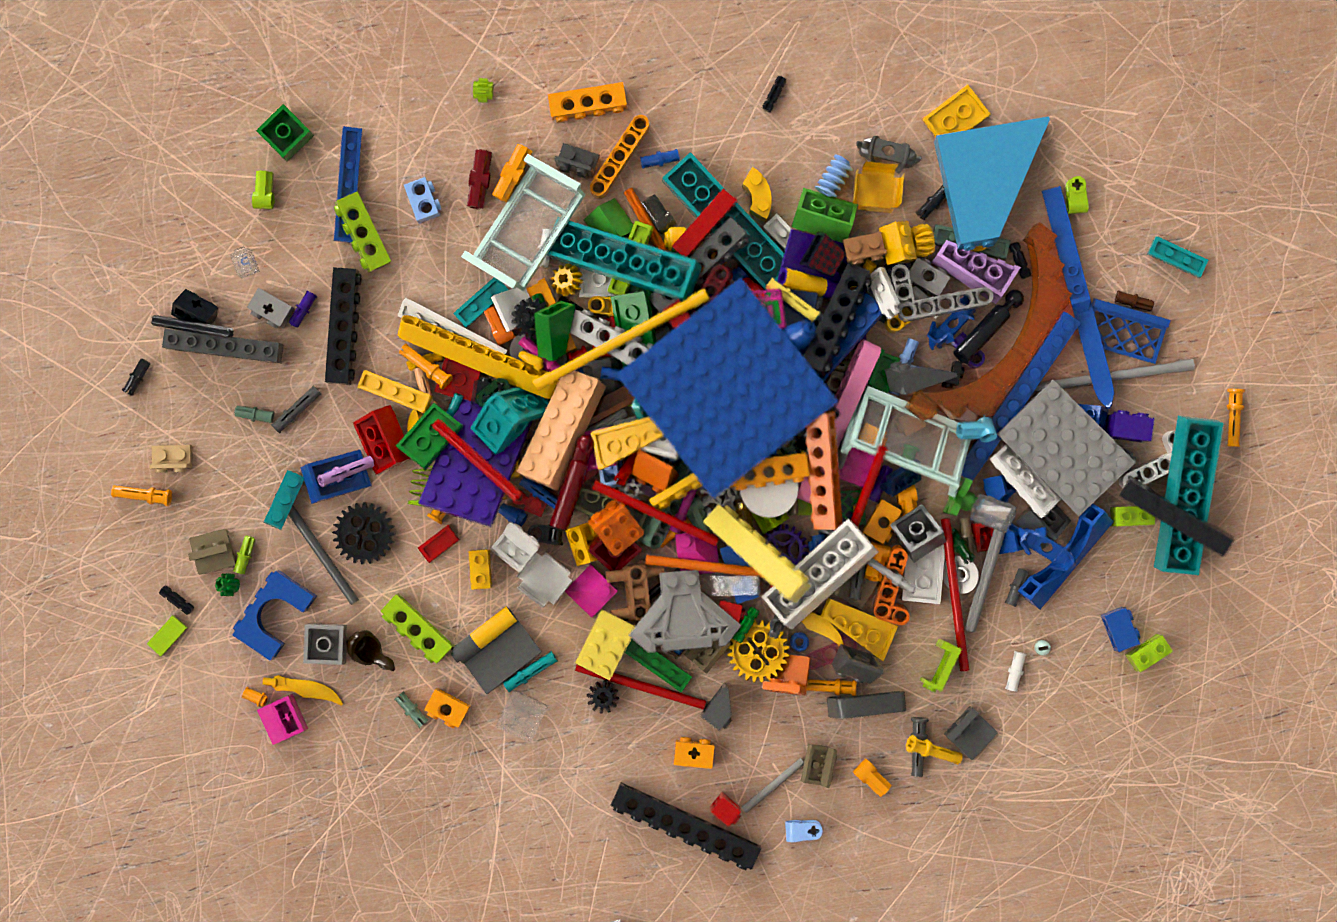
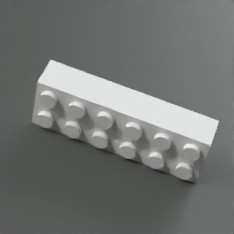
[762,519,878,629]

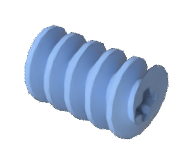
[815,154,853,197]

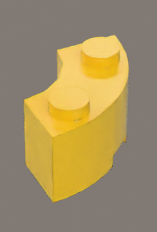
[742,167,772,222]

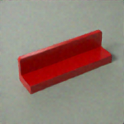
[672,188,738,258]

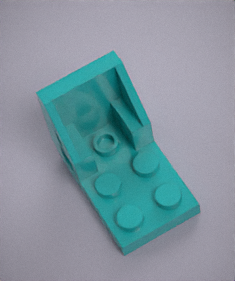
[470,387,549,454]

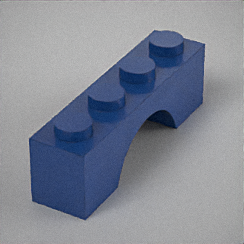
[983,475,1024,554]

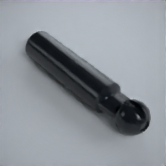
[953,289,1024,364]

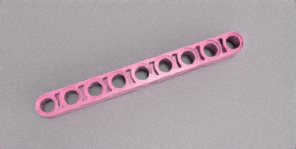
[797,339,881,504]

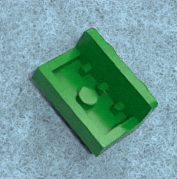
[866,349,900,394]

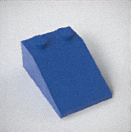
[300,450,371,504]

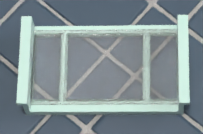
[461,154,586,291]
[840,386,971,498]

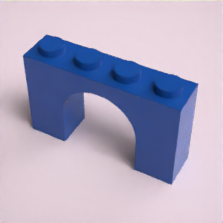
[232,570,317,661]

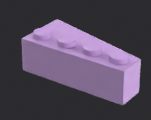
[931,240,1021,304]

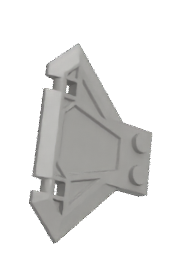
[629,570,741,652]

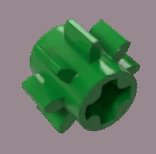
[215,573,240,597]

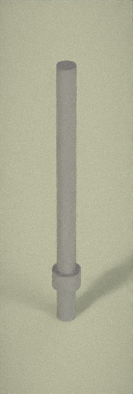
[818,529,916,594]

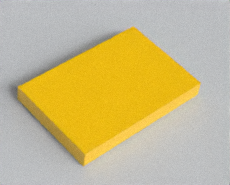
[922,84,991,138]

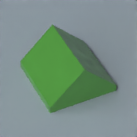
[584,198,633,238]

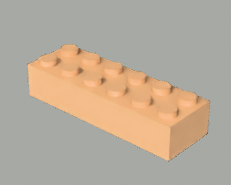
[517,370,606,491]

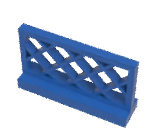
[1081,298,1171,364]

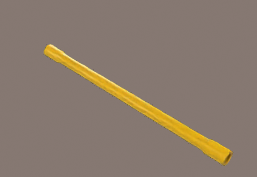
[533,289,710,391]

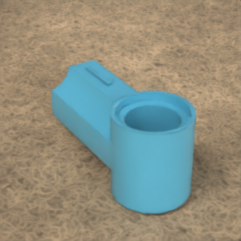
[956,417,997,443]

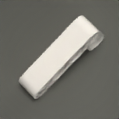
[1119,430,1175,488]

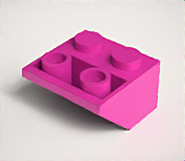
[257,694,308,745]

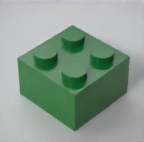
[256,104,314,162]

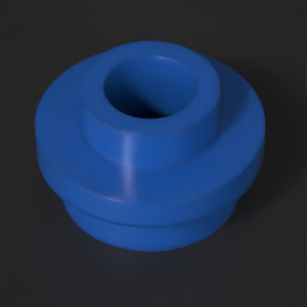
[790,632,809,652]

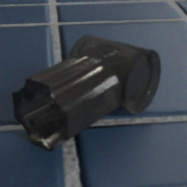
[641,194,677,235]

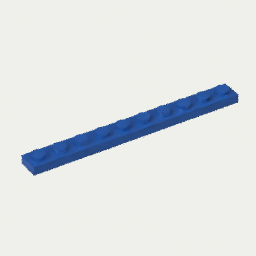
[962,312,1081,481]

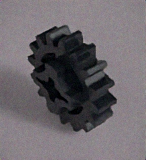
[511,297,546,340]

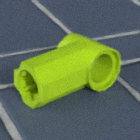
[252,170,275,209]

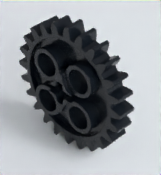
[332,502,396,565]

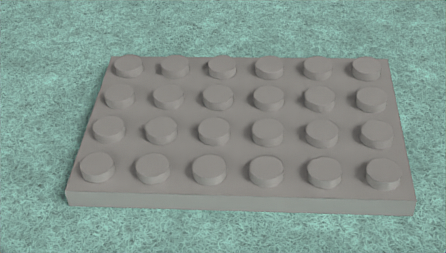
[997,380,1135,516]

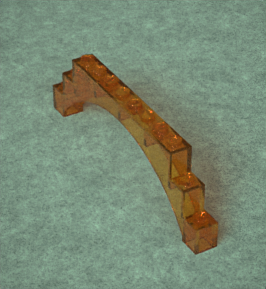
[904,222,1072,421]

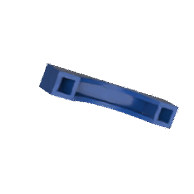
[1018,503,1114,610]

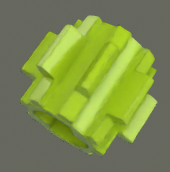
[473,78,493,102]

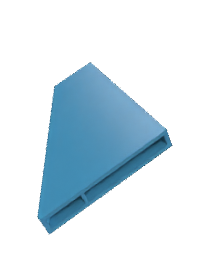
[934,116,1050,251]

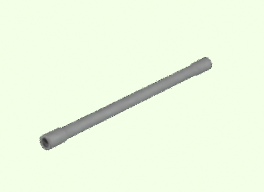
[1003,359,1195,398]

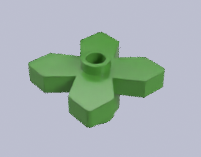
[943,477,978,516]

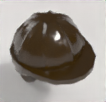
[346,630,395,671]

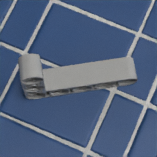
[890,264,993,322]

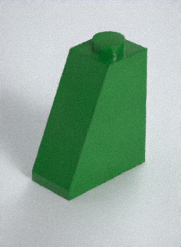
[534,301,575,361]

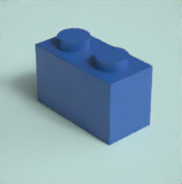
[1100,607,1141,652]

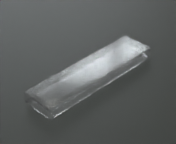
[699,575,760,596]

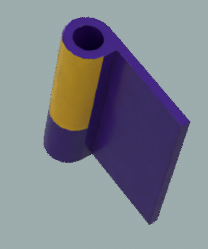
[778,229,848,300]

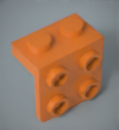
[587,500,644,556]

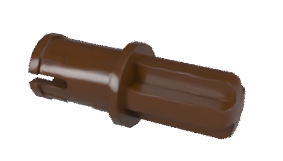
[1115,290,1154,311]

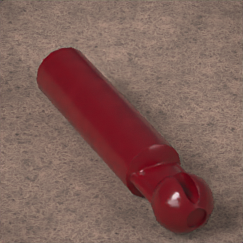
[549,435,594,530]

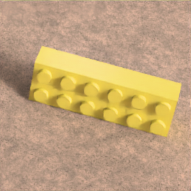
[703,504,812,603]

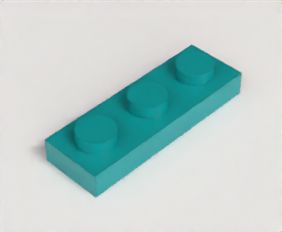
[1147,236,1209,278]
[453,278,509,328]
[263,470,304,530]

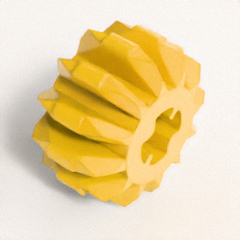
[911,224,936,257]
[550,263,584,297]

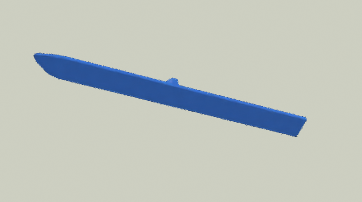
[1042,186,1114,409]

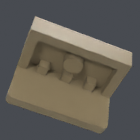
[188,529,236,575]

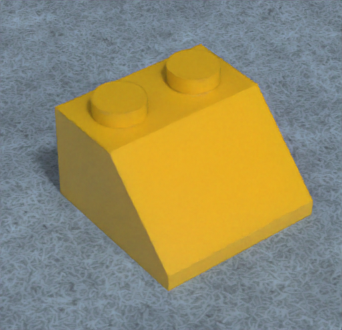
[879,221,917,265]

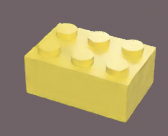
[575,610,635,680]

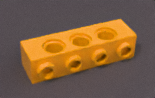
[548,82,627,123]
[730,453,809,491]

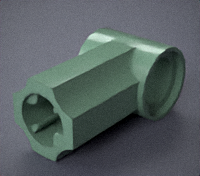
[687,494,711,531]

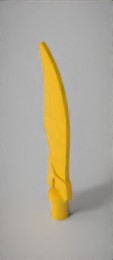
[801,612,844,646]
[262,675,343,706]

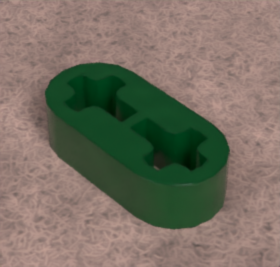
[476,378,510,407]

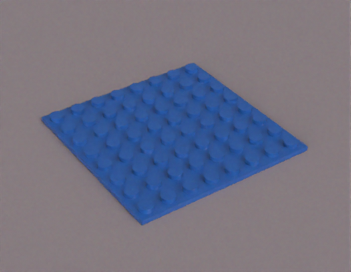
[616,278,838,499]

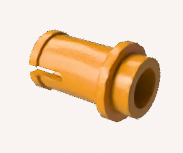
[242,687,268,707]

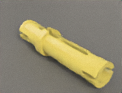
[765,278,820,322]

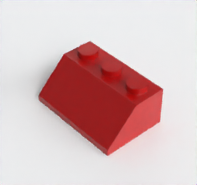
[353,405,410,475]

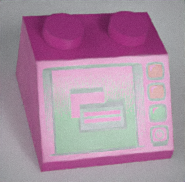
[752,289,786,329]

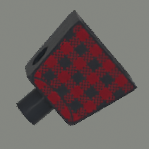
[799,232,847,277]

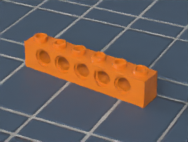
[805,411,842,530]

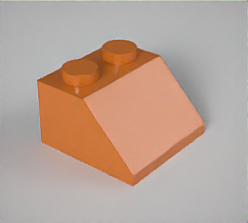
[632,450,679,494]

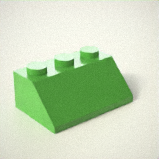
[791,188,858,243]

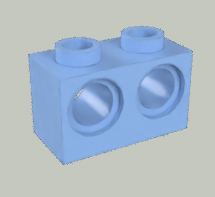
[404,177,442,224]

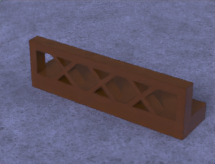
[588,386,635,427]

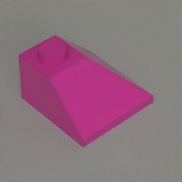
[675,533,719,575]
[564,564,618,618]

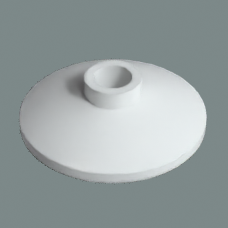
[943,556,979,594]

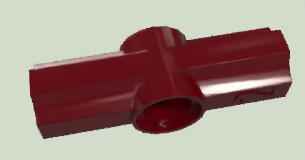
[467,149,492,209]

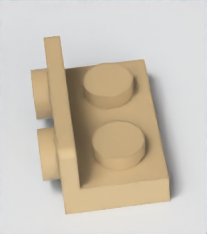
[149,445,192,473]

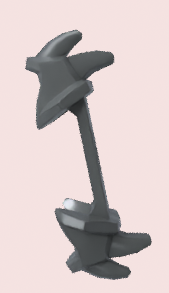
[856,135,922,174]

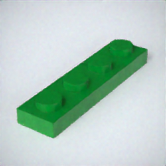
[624,638,692,692]

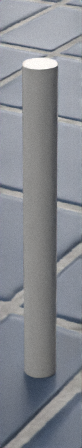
[742,758,804,813]

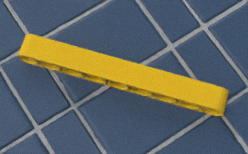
[397,315,559,399]

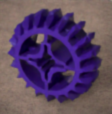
[765,524,809,565]

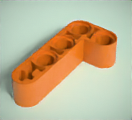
[873,545,910,625]

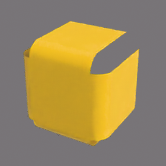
[853,161,905,213]

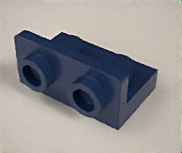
[880,459,922,497]

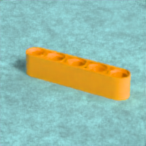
[590,115,649,199]

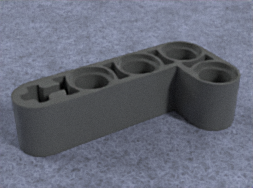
[827,691,906,719]

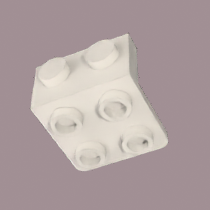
[490,522,540,572]

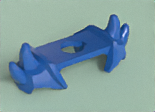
[927,296,976,350]
[1018,527,1076,571]

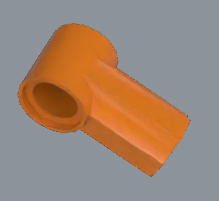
[484,306,516,346]

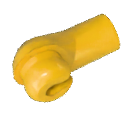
[518,350,544,370]

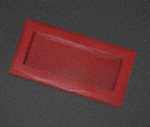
[418,525,460,563]

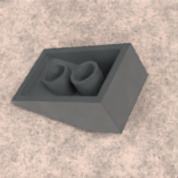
[884,362,957,395]

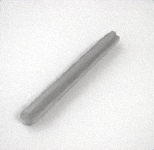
[965,522,1007,632]

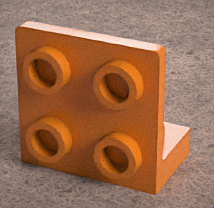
[762,653,811,696]

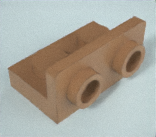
[842,232,887,265]

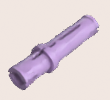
[317,456,374,487]

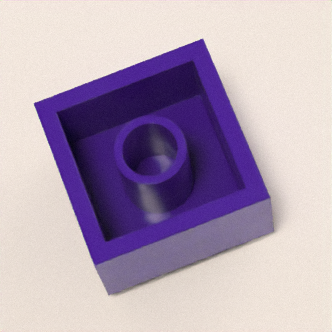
[1106,410,1154,443]

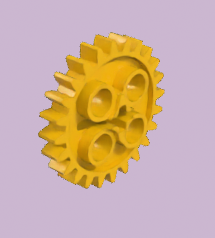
[727,620,790,683]

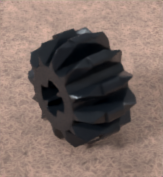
[587,680,619,714]

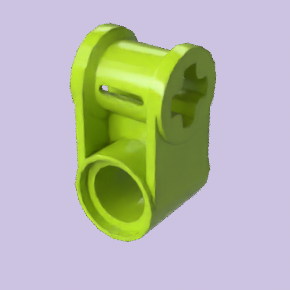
[1065,176,1089,214]

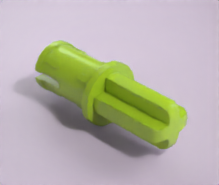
[233,536,255,574]

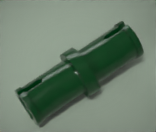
[952,528,975,564]

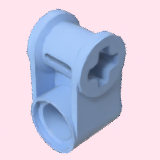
[785,820,822,842]

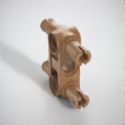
[605,564,665,622]

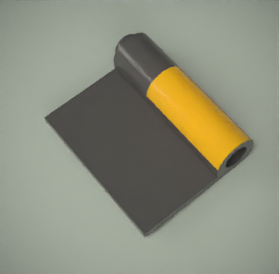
[451,606,542,694]

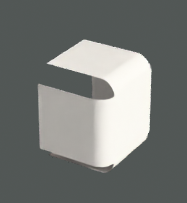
[515,552,572,608]

